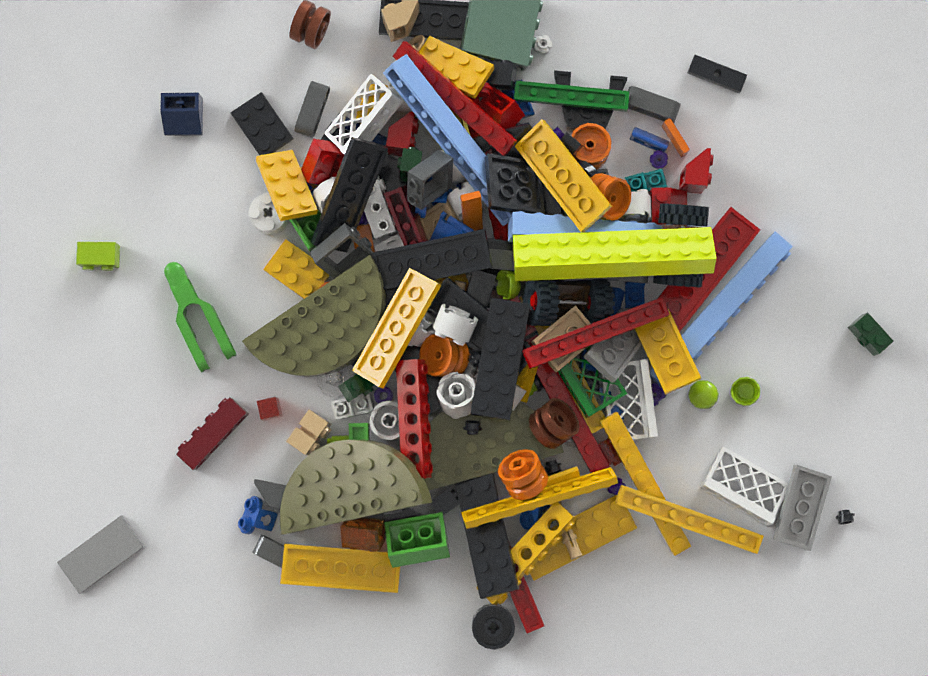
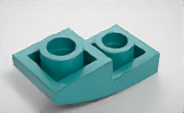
[625,168,667,192]

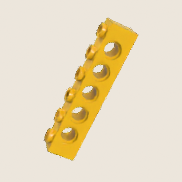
[476,502,576,605]

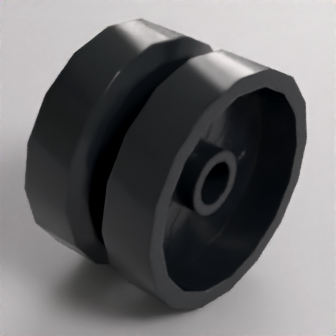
[472,603,515,650]

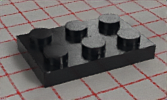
[230,92,294,156]

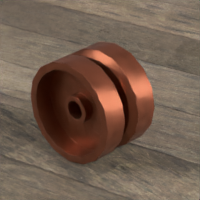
[289,0,331,49]
[529,398,579,449]

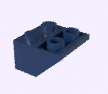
[160,92,203,136]

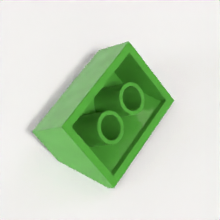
[385,512,450,568]

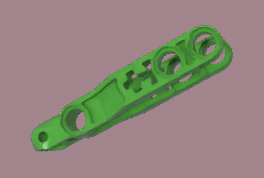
[164,262,236,372]

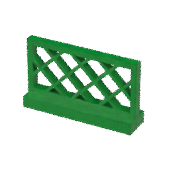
[558,346,627,418]

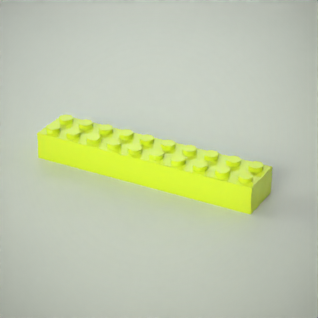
[513,227,717,281]

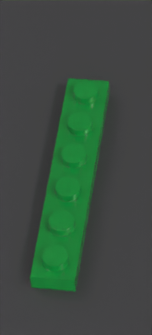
[514,81,630,112]

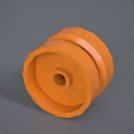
[571,123,611,170]
[591,173,631,221]
[419,334,469,377]
[498,449,548,500]

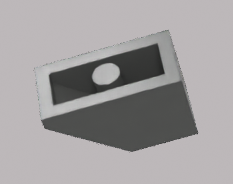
[254,479,286,512]

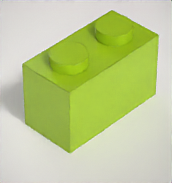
[76,242,120,271]

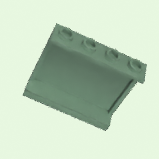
[460,0,543,71]

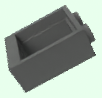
[407,149,453,210]
[311,223,372,279]

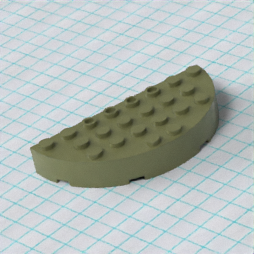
[242,255,386,377]
[415,402,564,490]
[280,439,432,535]

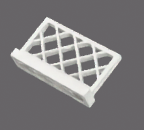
[324,74,403,155]
[601,359,658,442]
[700,447,789,526]

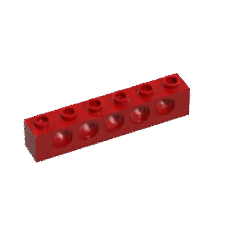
[396,359,433,478]

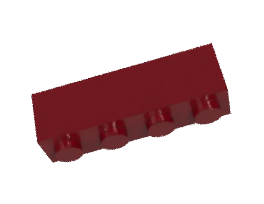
[384,185,428,246]
[176,397,249,470]

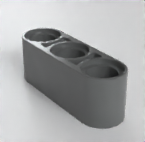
[294,81,330,138]
[628,86,681,123]
[252,535,284,568]

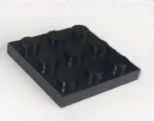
[485,153,545,214]

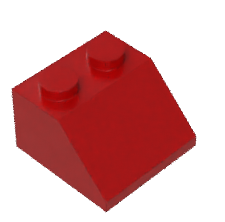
[649,188,687,225]

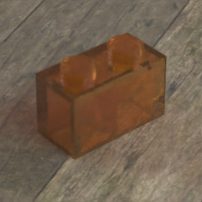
[340,519,385,552]

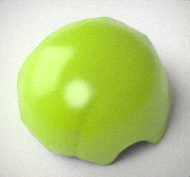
[496,270,521,300]
[731,377,760,406]
[688,380,719,409]

